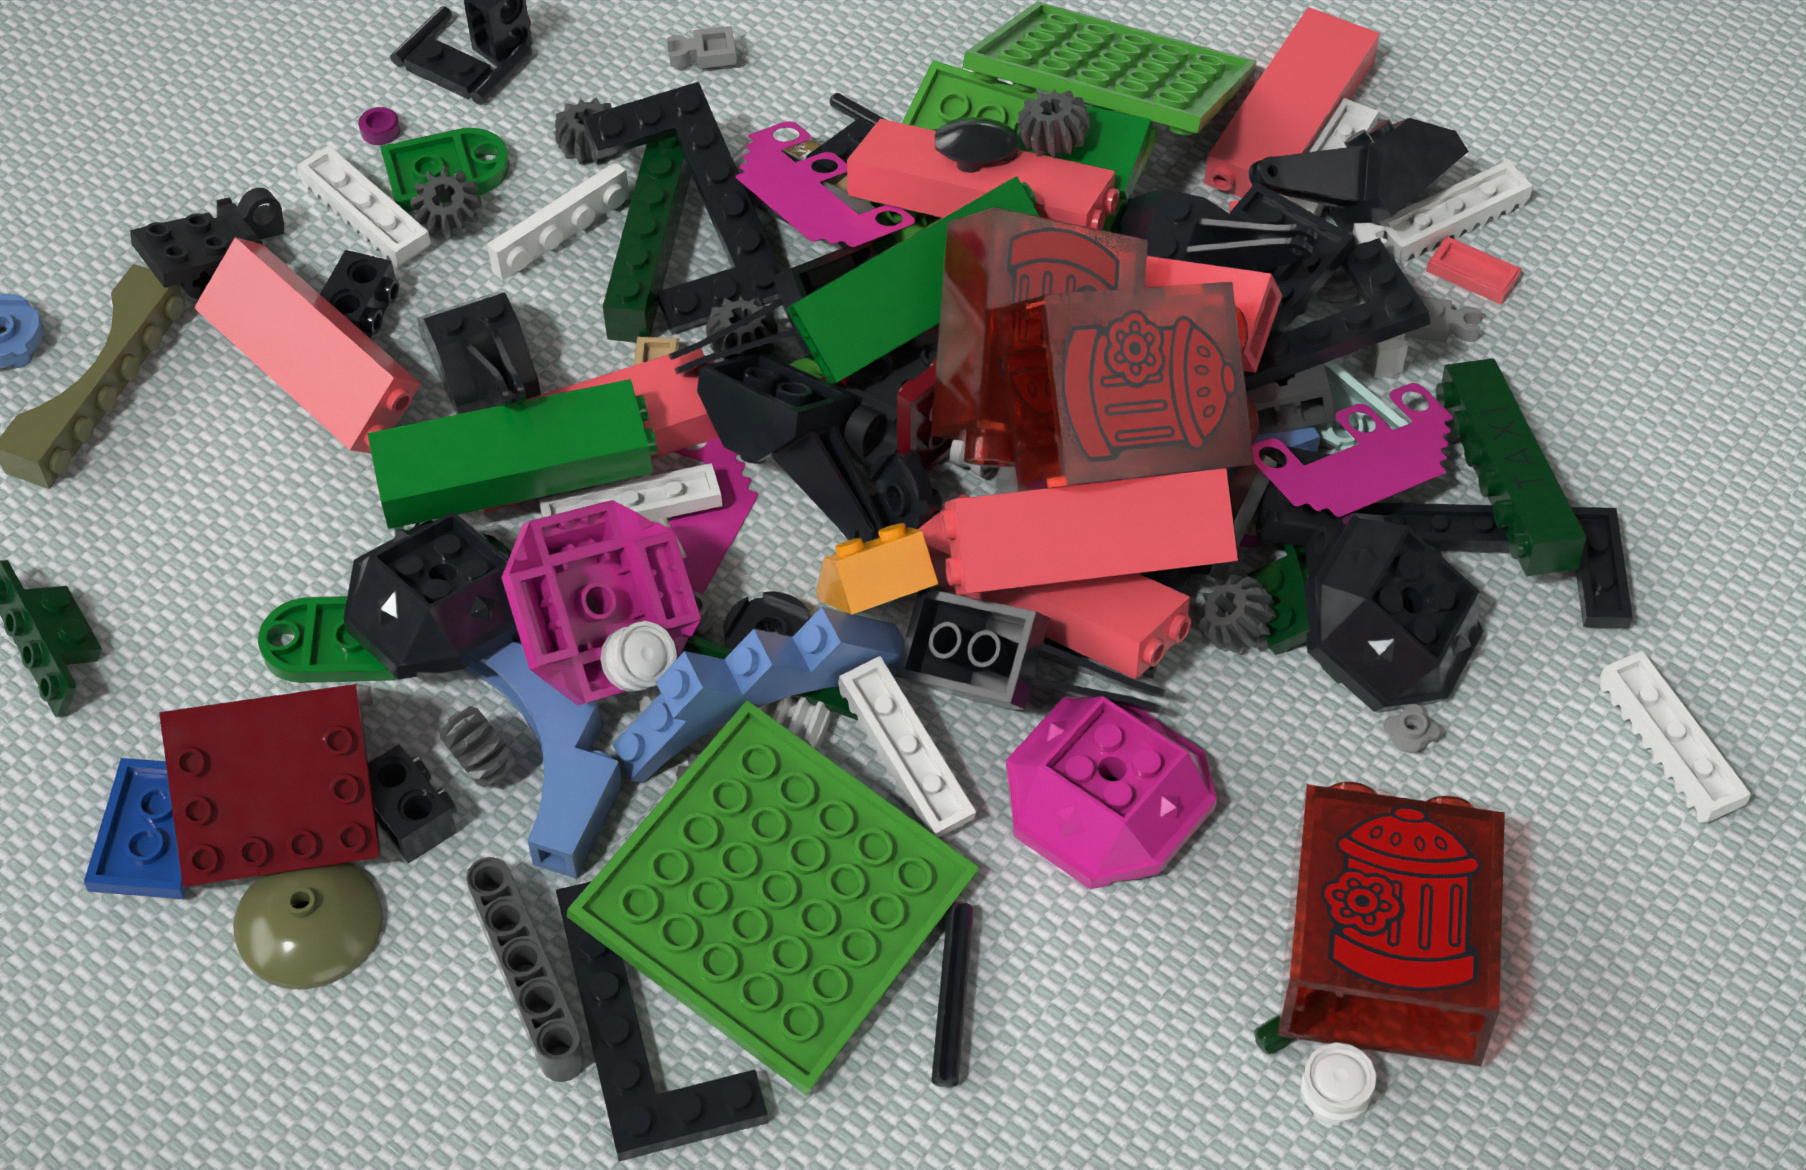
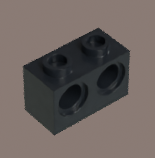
[464,0,533,67]
[320,250,399,338]
[369,744,457,864]

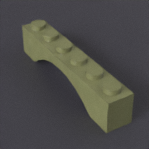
[0,264,186,489]

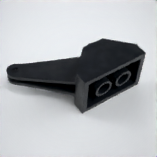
[1249,118,1469,232]
[1110,188,1318,272]
[668,241,878,375]
[417,292,541,415]
[697,351,885,543]
[894,588,1166,713]

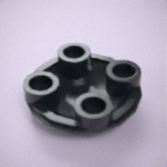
[935,117,1018,173]

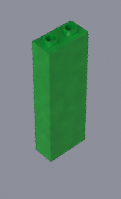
[786,176,1053,384]
[367,379,658,529]

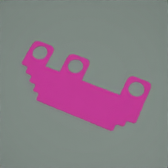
[735,121,915,247]
[1246,383,1453,517]
[650,437,759,595]

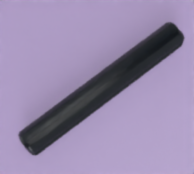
[931,902,974,1088]

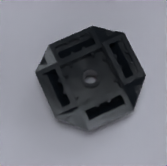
[344,512,519,680]
[1304,513,1484,712]

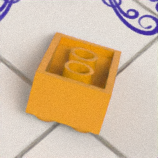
[816,523,938,615]

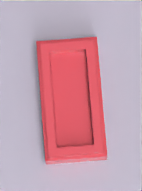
[1426,236,1522,304]

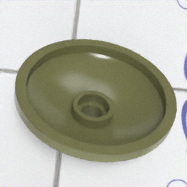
[233,862,382,989]

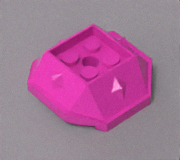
[502,500,701,706]
[1006,696,1217,889]

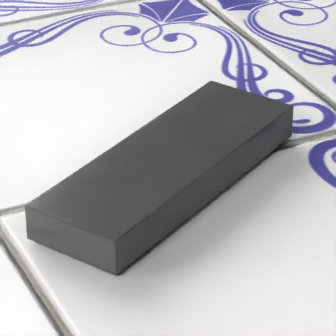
[1191,455,1277,582]

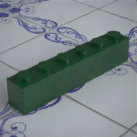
[602,135,692,343]
[1436,358,1586,577]

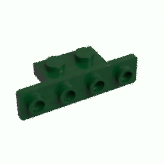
[1247,543,1341,684]
[0,560,102,717]

